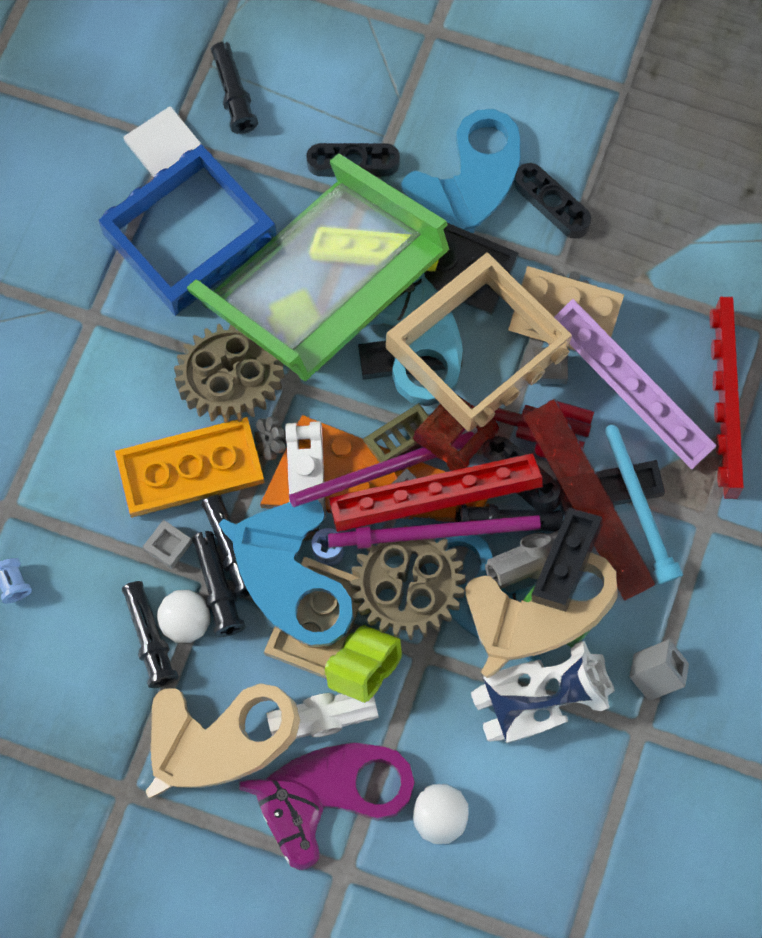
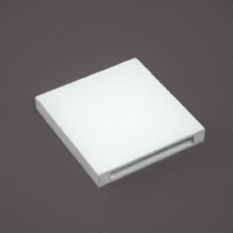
[123,106,201,177]

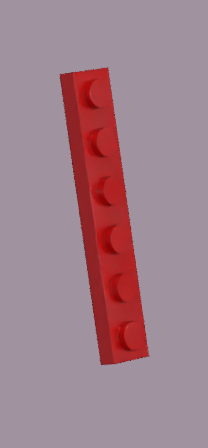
[709,297,744,499]
[329,453,543,532]

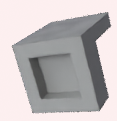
[629,639,689,700]

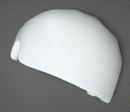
[157,590,211,643]
[413,784,469,844]

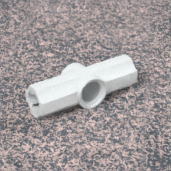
[266,693,379,739]

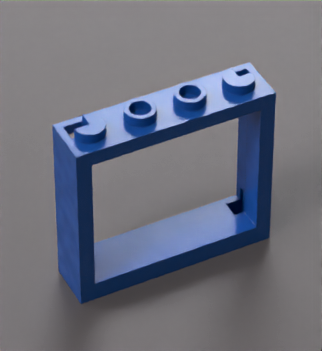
[98,144,277,316]

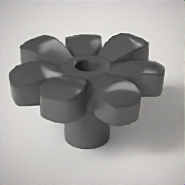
[255,417,287,460]

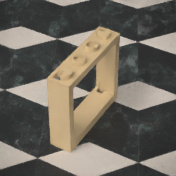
[386,252,572,432]

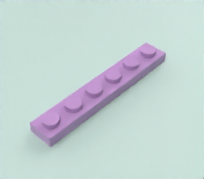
[554,299,717,469]

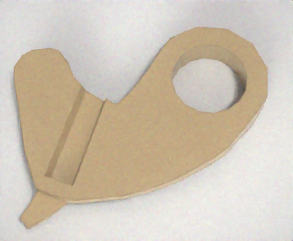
[465,552,618,678]
[146,683,300,798]

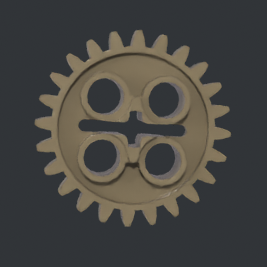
[174,324,285,423]
[350,525,466,640]

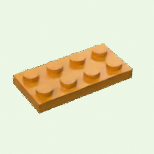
[115,417,265,518]

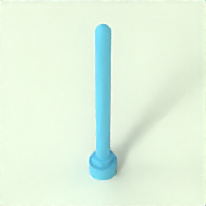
[605,425,683,585]

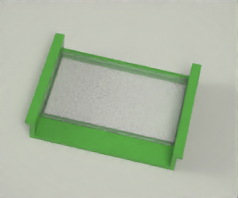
[186,154,449,382]

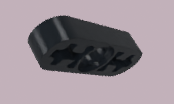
[306,143,400,177]
[515,163,591,239]
[482,436,561,512]

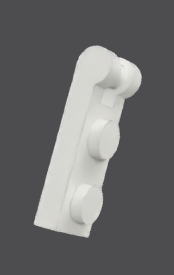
[285,421,326,518]

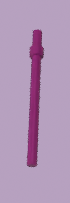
[289,431,476,507]
[328,515,541,549]

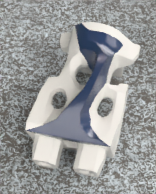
[471,641,615,743]

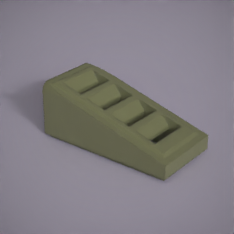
[363,403,439,463]

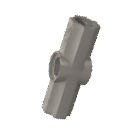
[485,530,559,589]

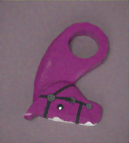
[239,743,414,871]

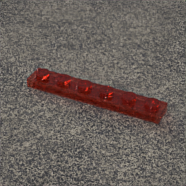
[523,399,656,601]

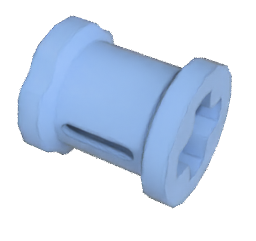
[312,528,344,567]
[0,558,32,604]

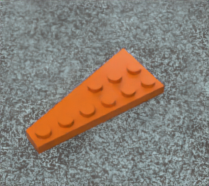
[260,415,488,522]

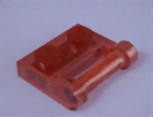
[412,396,500,471]

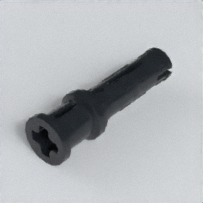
[211,41,258,134]
[201,495,250,598]
[455,504,563,535]
[192,531,245,637]
[122,581,179,688]

